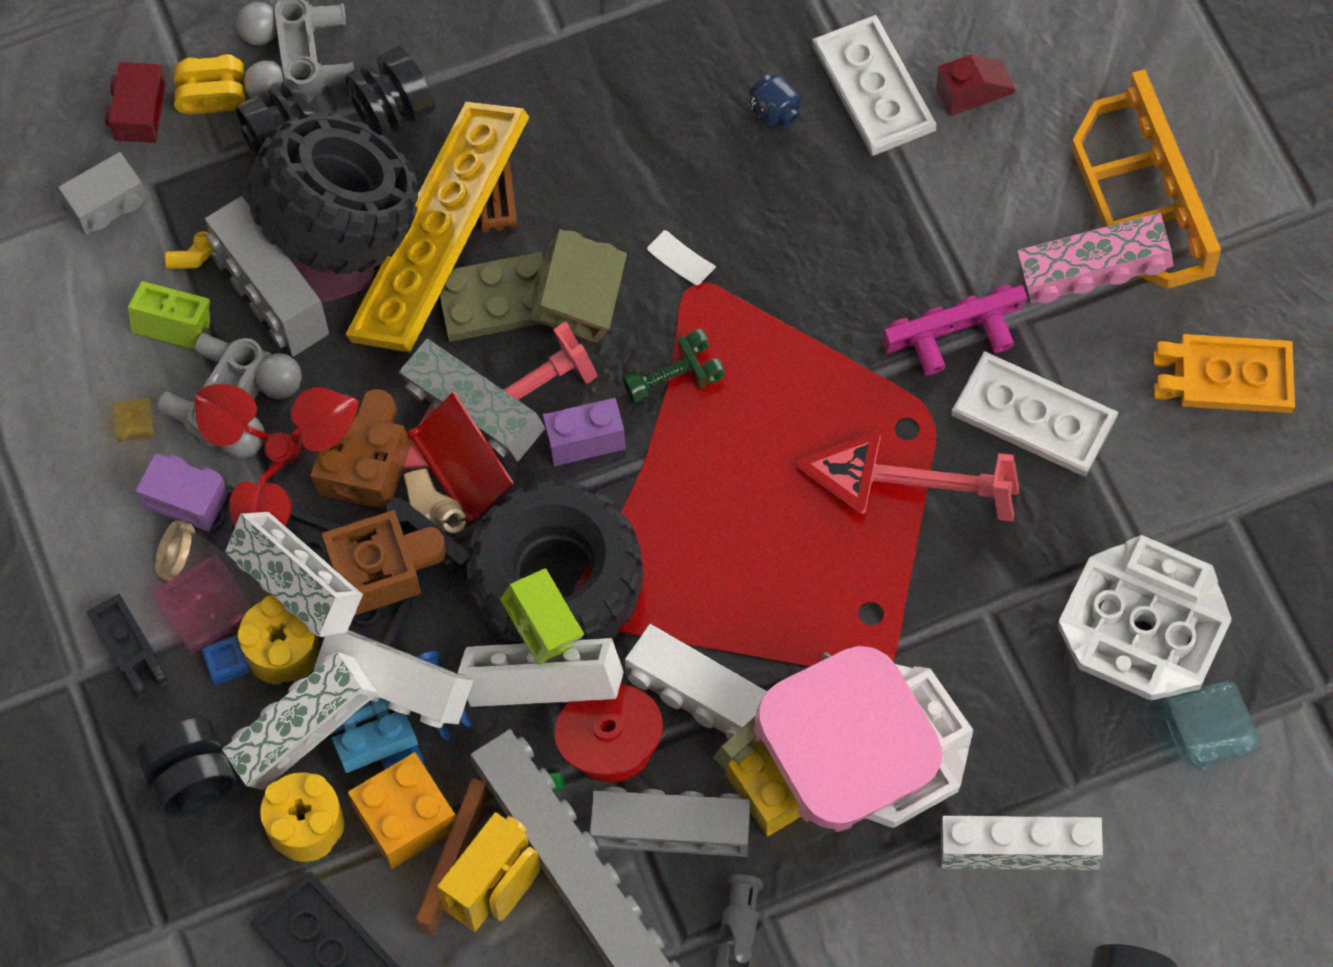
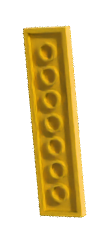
[345,102,529,352]

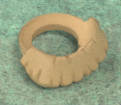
[155,520,195,583]

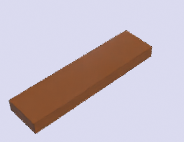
[416,778,489,937]

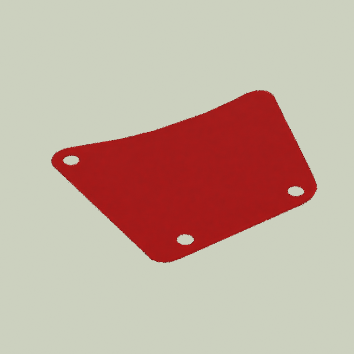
[573,282,936,667]

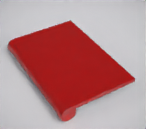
[407,391,514,526]

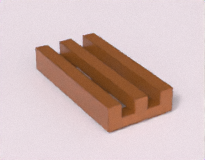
[480,161,518,233]

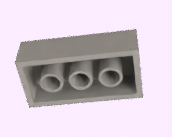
[205,196,329,357]

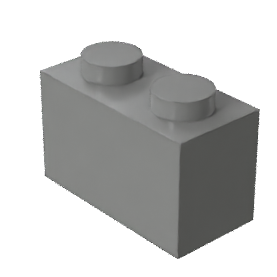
[58,152,147,235]

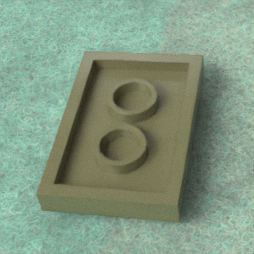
[440,252,543,342]

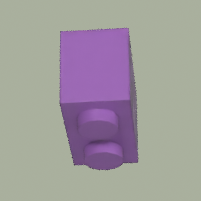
[543,398,626,466]
[136,453,228,532]

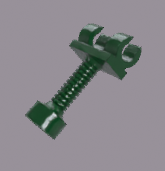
[622,329,726,404]

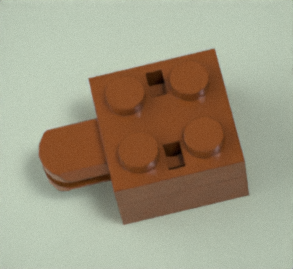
[310,389,411,510]
[322,510,446,616]

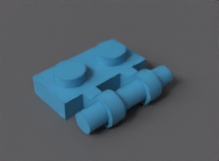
[330,698,418,773]

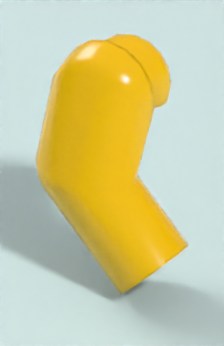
[165,231,213,269]

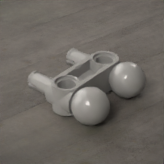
[235,0,354,105]
[157,333,302,459]

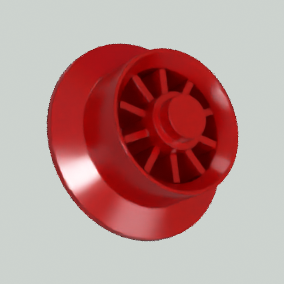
[555,684,663,782]

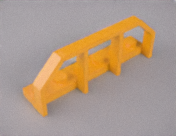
[1071,69,1221,289]

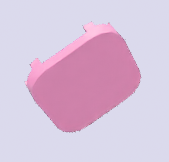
[753,646,942,832]

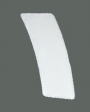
[647,230,716,285]

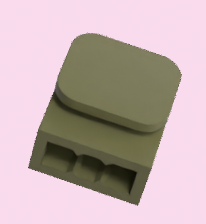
[530,229,627,343]

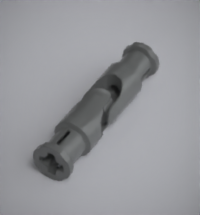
[715,874,763,967]

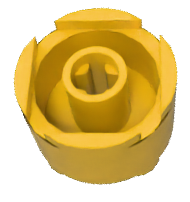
[238,595,320,684]
[261,773,344,862]

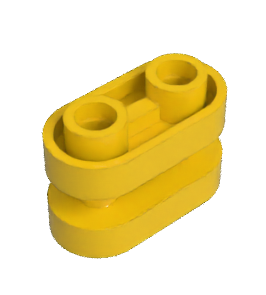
[174,54,245,114]

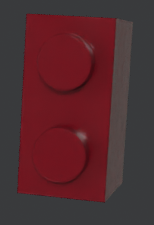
[105,62,167,143]

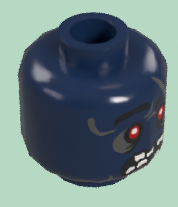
[749,74,802,128]

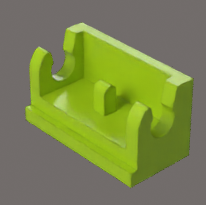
[128,281,210,350]
[500,568,584,665]

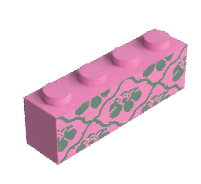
[1018,213,1174,304]

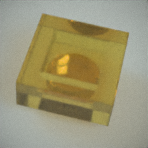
[113,398,155,442]

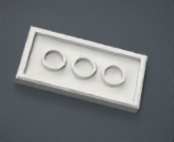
[812,15,937,156]
[951,351,1118,477]

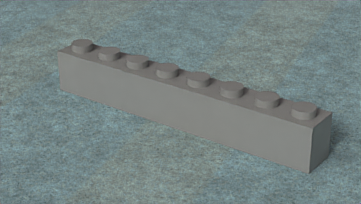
[471,730,680,967]

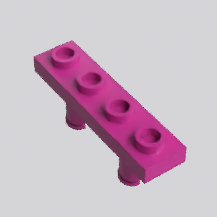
[882,285,1028,376]

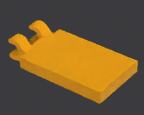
[1153,334,1295,414]

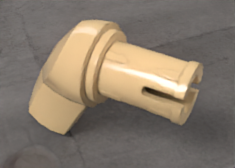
[403,469,466,533]

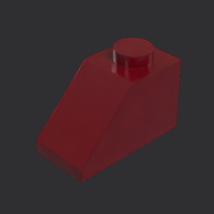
[936,54,1016,116]

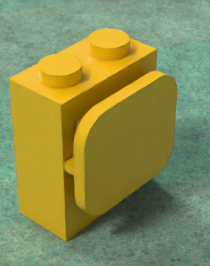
[437,812,540,932]

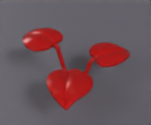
[195,384,359,526]

